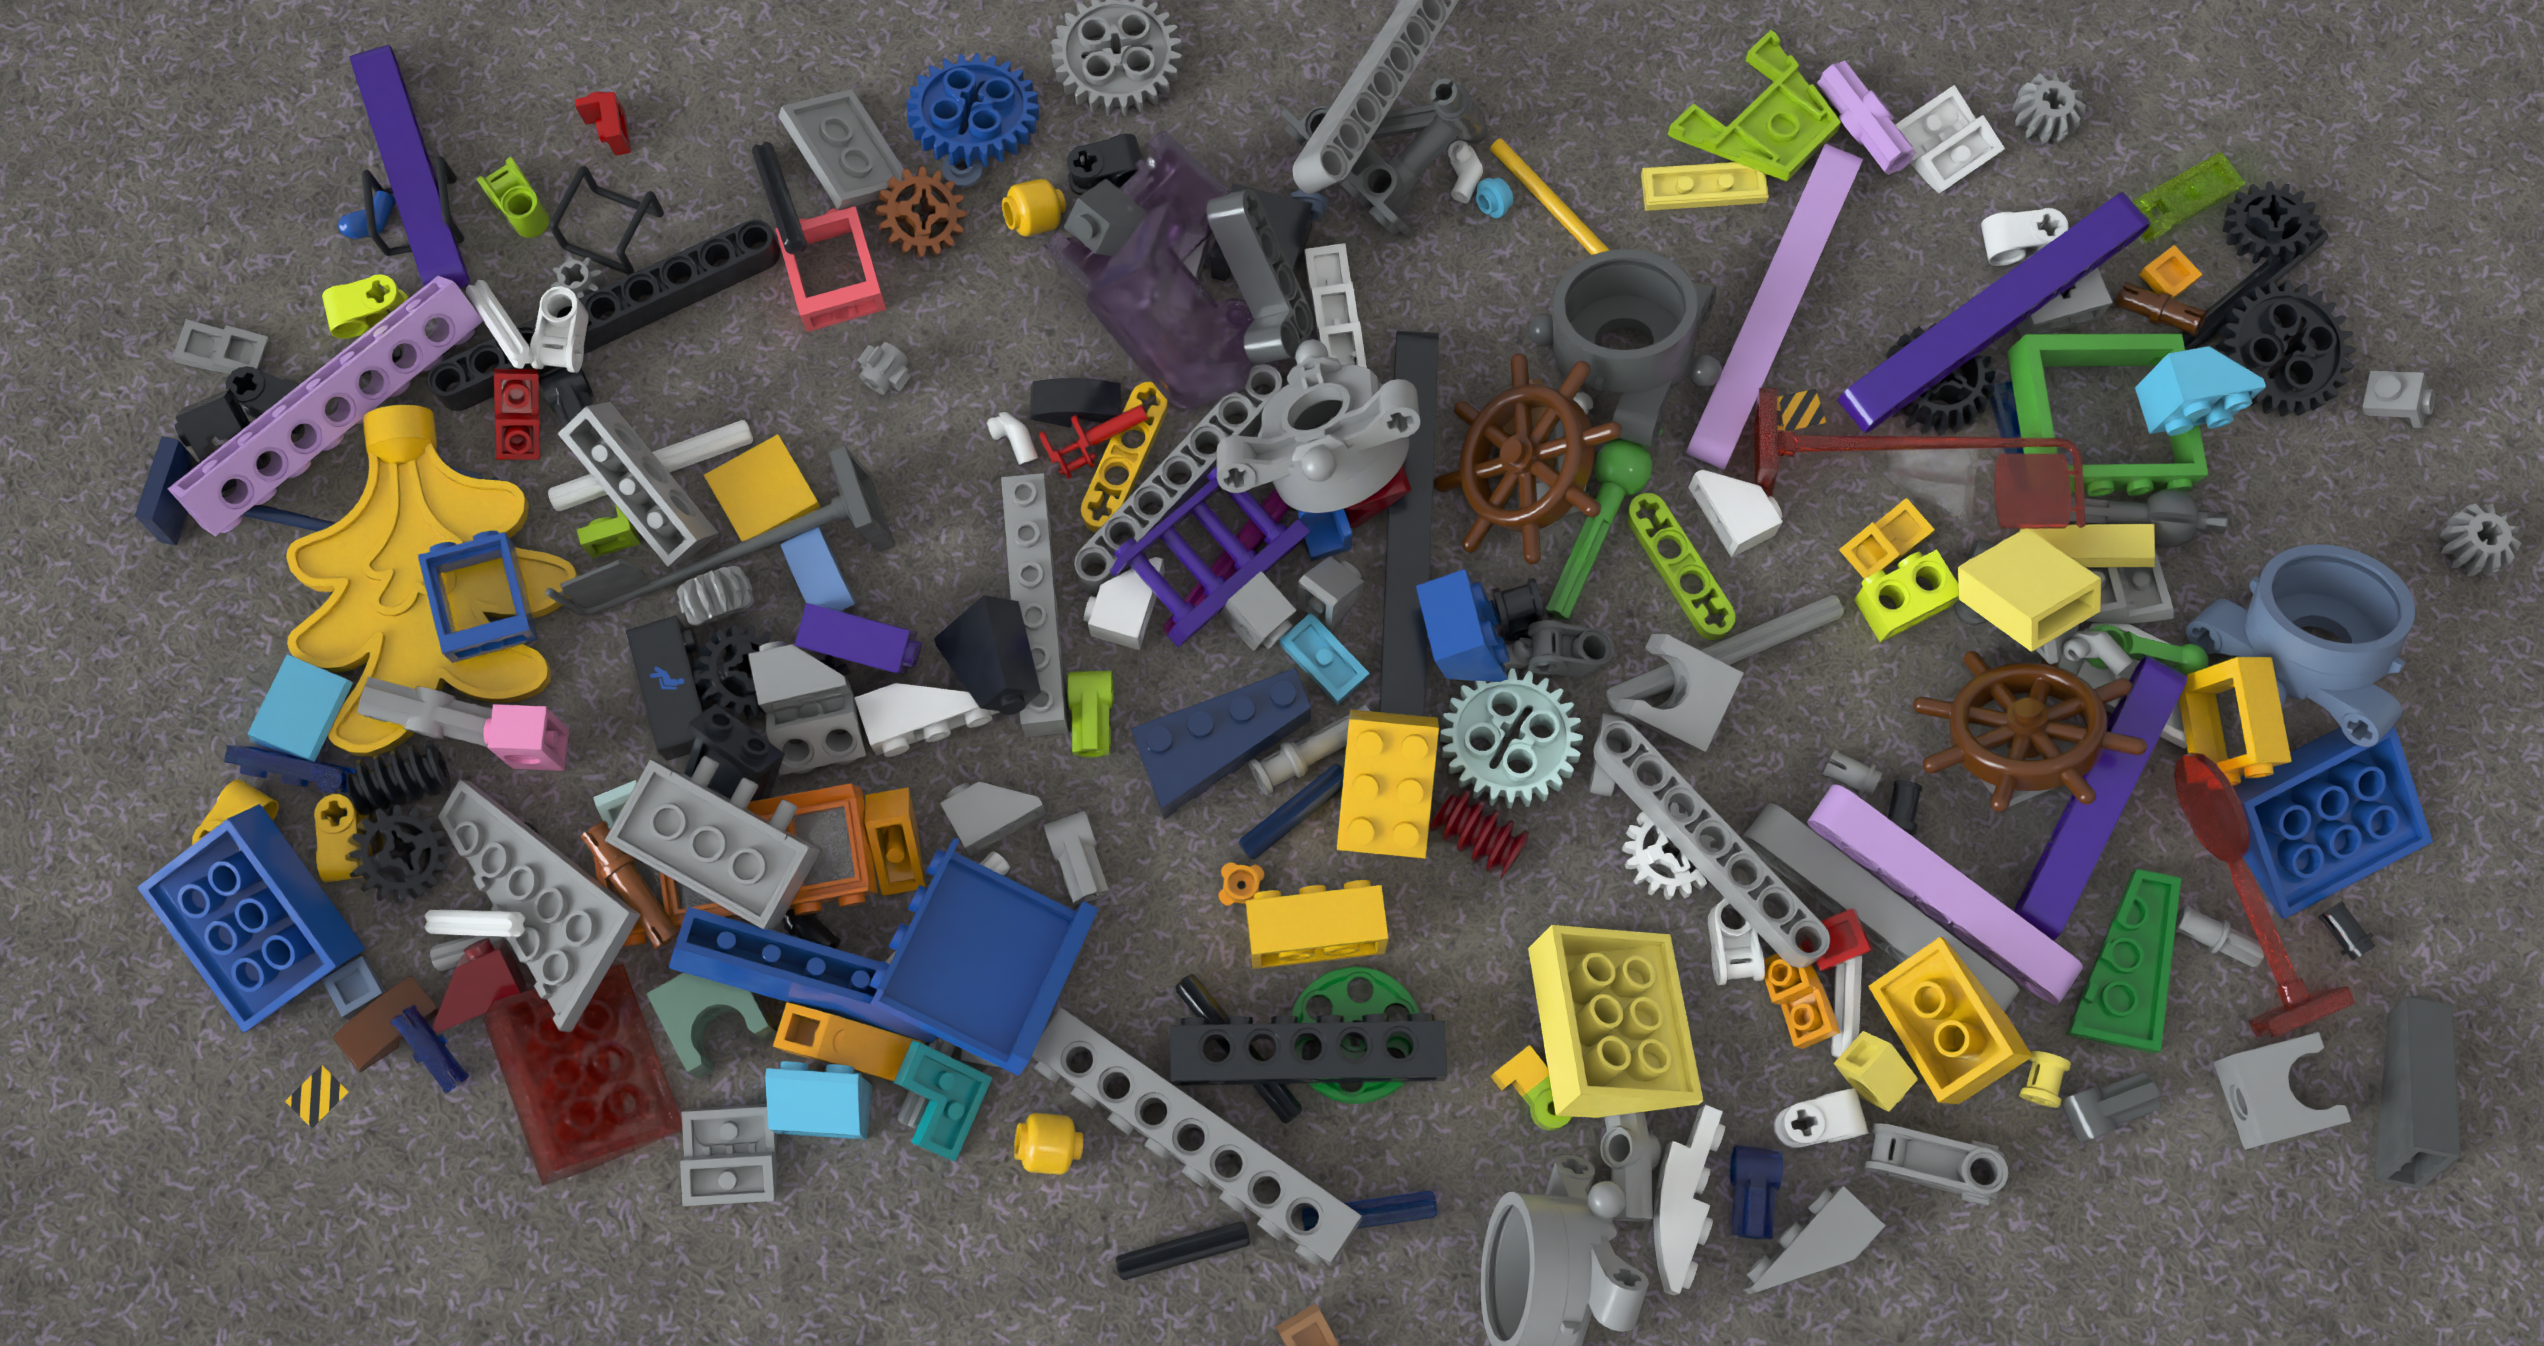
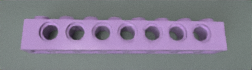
[168,276,483,536]

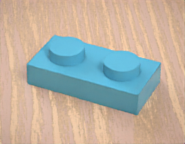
[1279,612,1370,706]

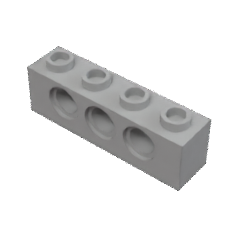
[558,402,719,567]

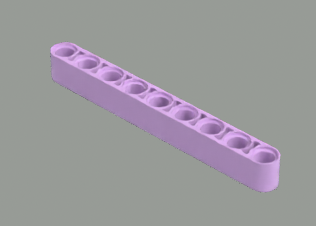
[1685,143,1863,470]

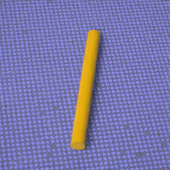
[1490,138,1610,255]

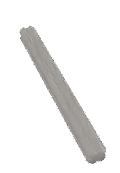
[1606,595,1844,712]

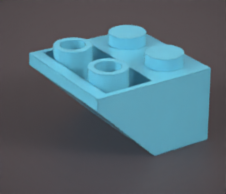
[2135,346,2266,436]
[765,1061,873,1140]

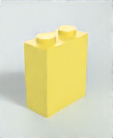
[1958,528,2101,652]

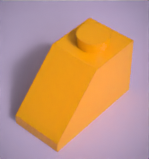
[864,787,926,896]

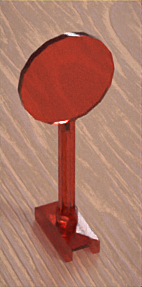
[2174,752,2355,1037]

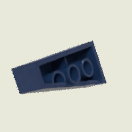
[1131,668,1312,820]

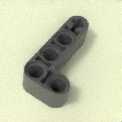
[1207,189,1313,365]

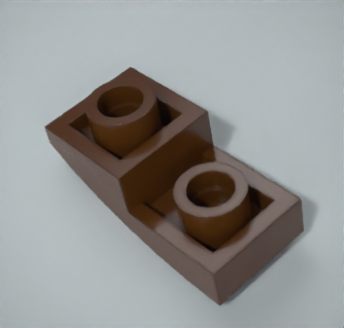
[333,975,438,1073]

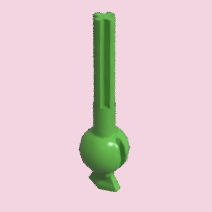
[1545,428,1663,620]

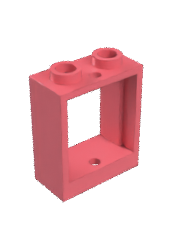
[775,206,887,332]

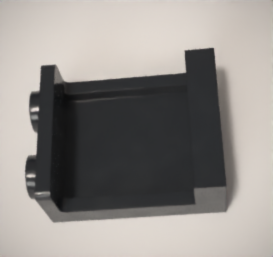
[684,704,785,802]

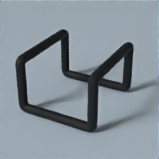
[362,156,464,256]
[549,166,664,274]

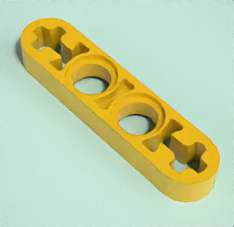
[1081,382,1169,533]

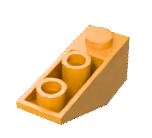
[773,1002,925,1082]

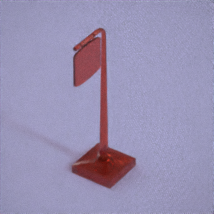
[1754,388,2086,529]

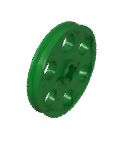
[1291,967,1420,1104]

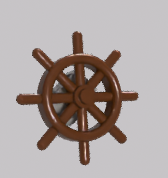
[1434,353,1622,564]
[1913,651,2147,812]

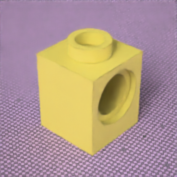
[1834,1031,1918,1112]

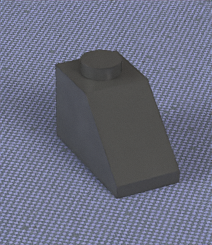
[1064,179,1170,263]

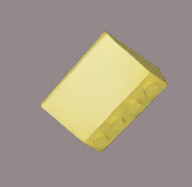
[1528,925,1703,1118]

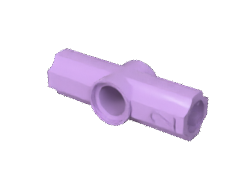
[1817,60,1917,175]

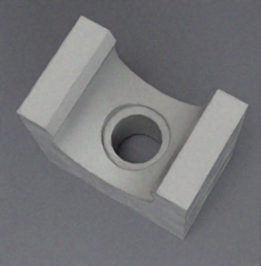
[1615,634,1744,752]
[2213,1032,2352,1150]

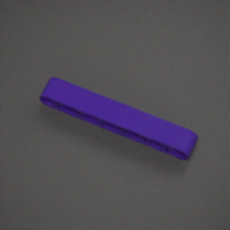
[349,44,471,289]
[2013,655,2187,941]

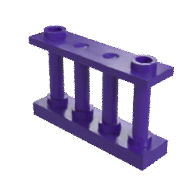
[1110,466,1310,648]

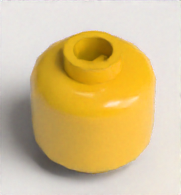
[1002,179,1066,237]
[1014,1113,1083,1175]

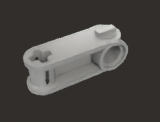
[1864,1123,2008,1206]

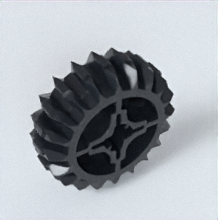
[1885,323,1996,436]

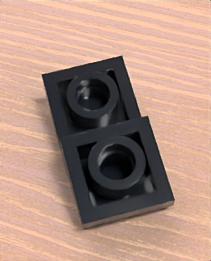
[1030,378,1121,428]

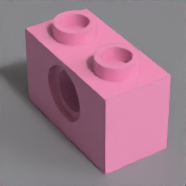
[484,704,569,771]

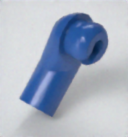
[338,191,396,239]

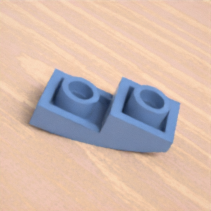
[780,526,857,611]

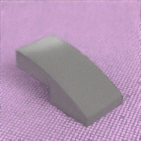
[173,319,269,374]

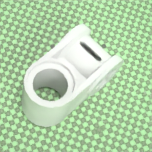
[1981,208,2068,266]
[530,286,589,373]
[1708,898,1765,985]
[1774,1088,1869,1148]

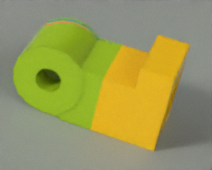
[1490,1045,1572,1131]

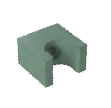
[646,973,777,1079]

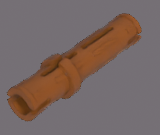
[580,821,680,950]

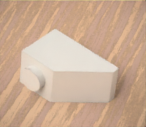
[1688,470,1783,558]
[1084,557,1165,650]

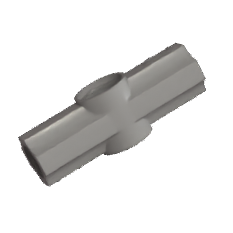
[357,677,492,748]

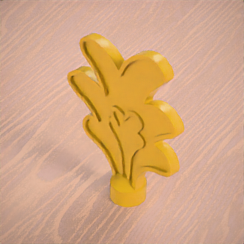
[286,405,579,757]

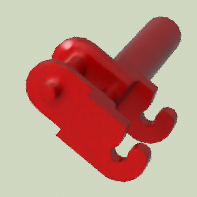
[1039,404,1149,479]

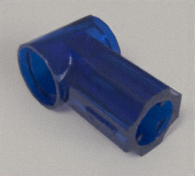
[1730,1144,1783,1240]

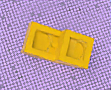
[1839,498,1935,579]

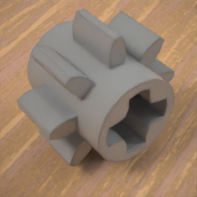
[550,256,606,299]
[857,342,911,395]

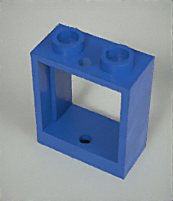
[418,531,538,663]

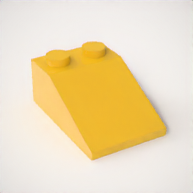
[1868,937,2033,1105]

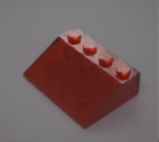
[483,964,682,1186]

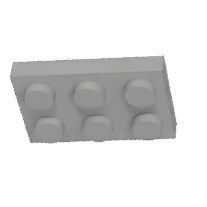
[778,89,909,211]

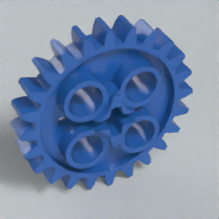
[906,53,1039,168]

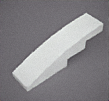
[1304,243,1367,368]

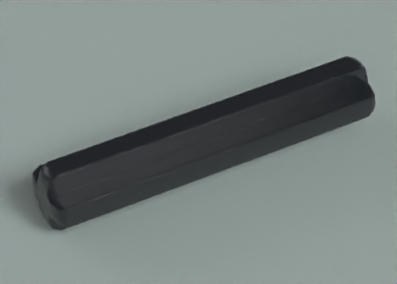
[1115,1221,1250,1280]

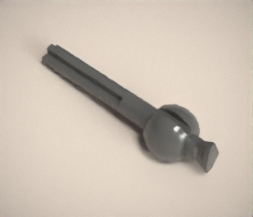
[1996,488,2228,548]

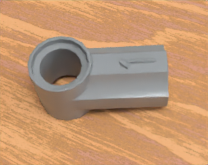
[1043,811,1110,905]

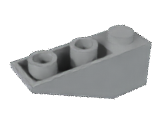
[1744,1186,1886,1294]

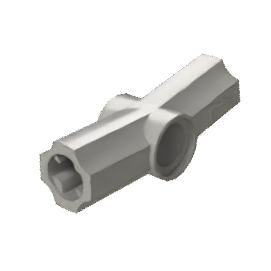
[1600,1112,1661,1222]

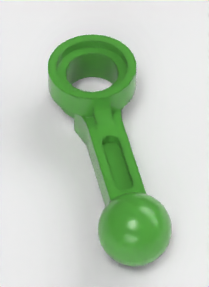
[2085,624,2209,675]

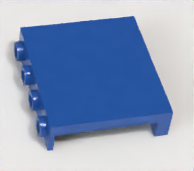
[869,838,1099,1076]

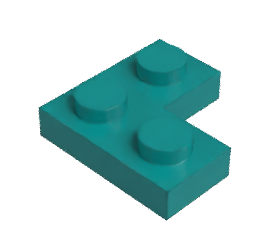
[893,1040,993,1162]

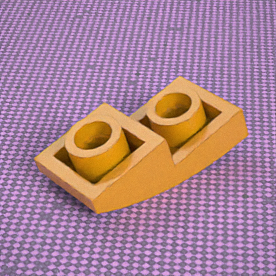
[1764,945,1841,1049]

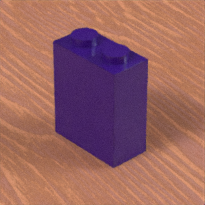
[794,603,922,674]

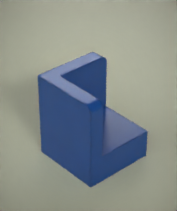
[1298,509,1353,562]

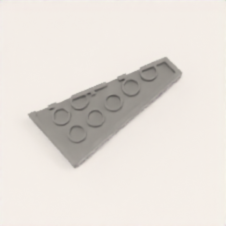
[438,779,641,1032]

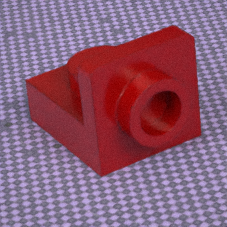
[575,91,631,156]
[1801,908,1873,971]

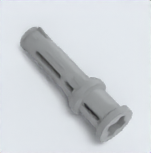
[1248,705,1370,796]

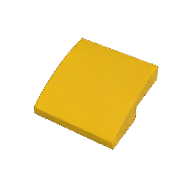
[704,434,821,542]

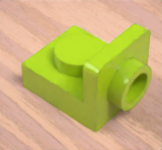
[577,504,641,559]

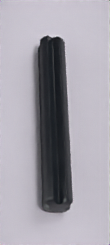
[752,141,807,255]
[1176,974,1302,1124]

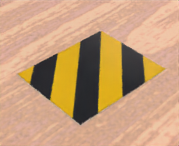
[1772,389,1826,432]
[285,1065,349,1128]

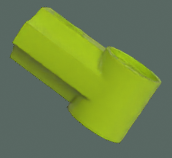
[1068,670,1114,758]

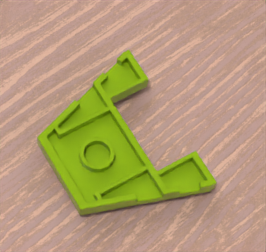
[1668,30,1841,182]

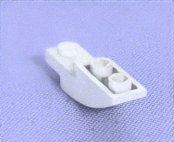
[1653,1105,1725,1296]

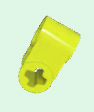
[322,274,409,339]

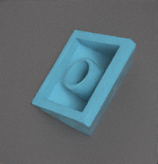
[248,654,353,762]

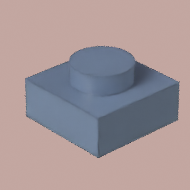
[322,956,386,1020]

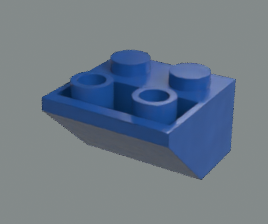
[1416,569,1510,682]

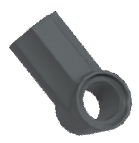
[2061,1072,2161,1143]

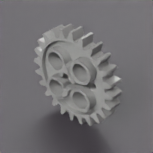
[1051,0,1182,116]

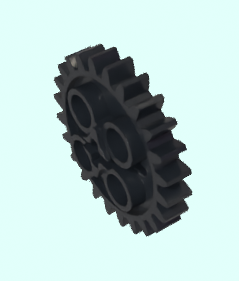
[2215,280,2356,417]

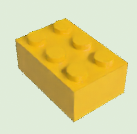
[1337,709,1439,859]
[1246,880,1388,969]

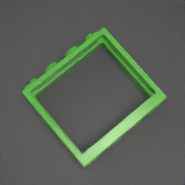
[2007,334,2209,497]

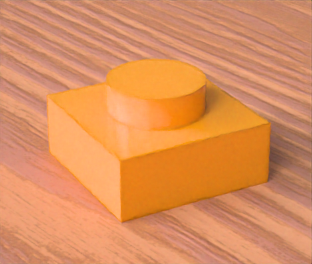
[2139,245,2203,299]

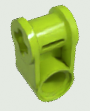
[476,157,549,238]

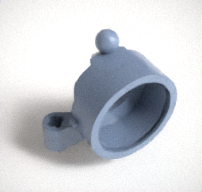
[2186,544,2415,747]

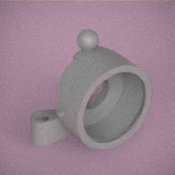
[1216,339,1420,513]
[1481,1155,1649,1346]

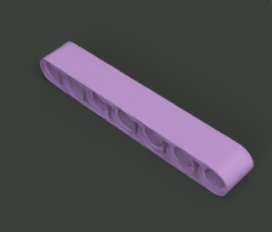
[1807,785,2083,1005]

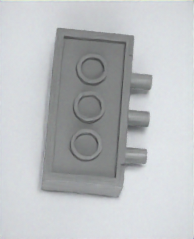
[605,756,821,930]

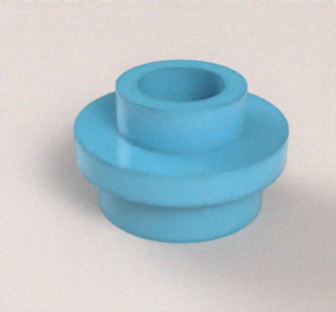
[1476,178,1513,218]

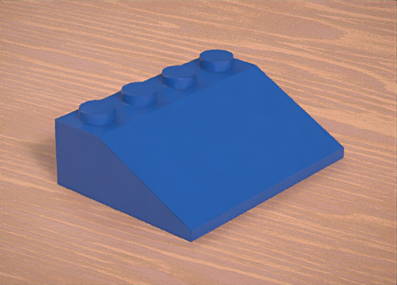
[2214,725,2433,919]
[137,804,366,1033]

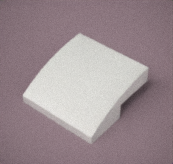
[1895,85,2005,193]

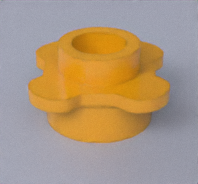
[1218,862,1264,906]

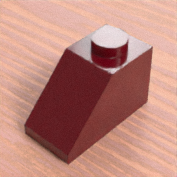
[433,938,527,1034]

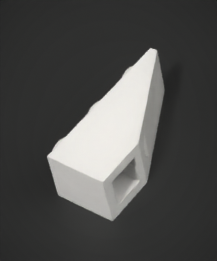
[854,683,1000,757]

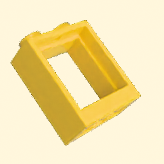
[2178,657,2292,787]

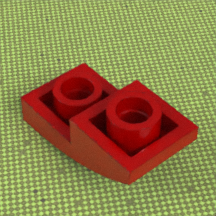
[494,369,540,460]

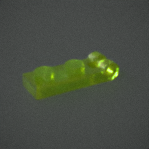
[2132,151,2245,243]

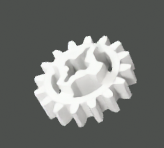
[1622,803,1719,900]

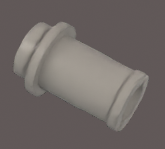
[1823,749,1883,796]

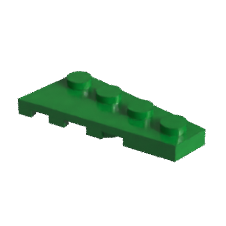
[2066,869,2181,1054]

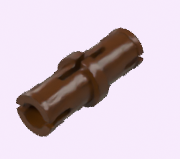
[2115,282,2207,336]

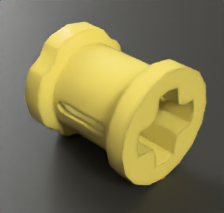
[2019,1051,2071,1108]

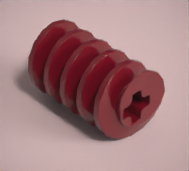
[1429,789,1529,881]

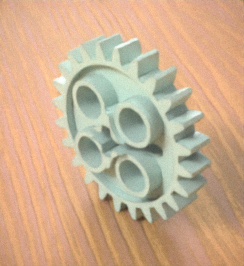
[1440,668,1583,809]

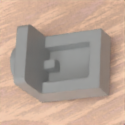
[2363,371,2435,428]

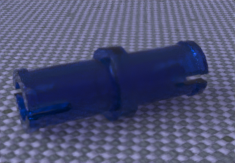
[390,1003,469,1093]

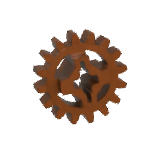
[875,166,967,259]

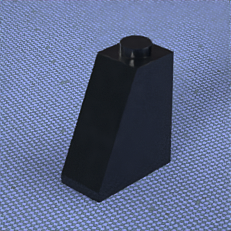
[934,595,1041,715]

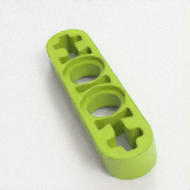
[1627,493,1735,640]

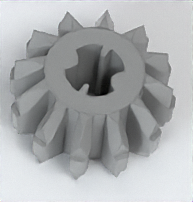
[2012,72,2086,145]
[2439,503,2522,577]
[677,566,754,626]

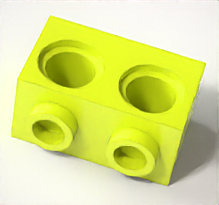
[1854,550,1959,643]

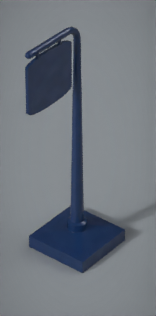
[135,436,499,545]

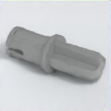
[2175,905,2266,967]

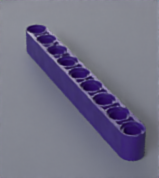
[1837,192,2151,433]

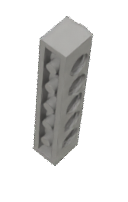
[1001,473,1069,737]

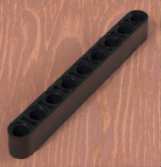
[427,219,780,411]

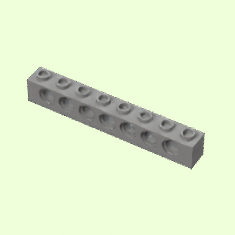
[1032,1008,1362,1267]

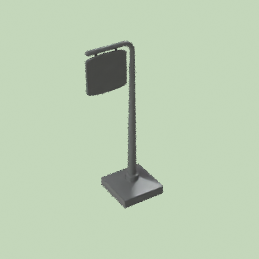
[545,446,895,615]

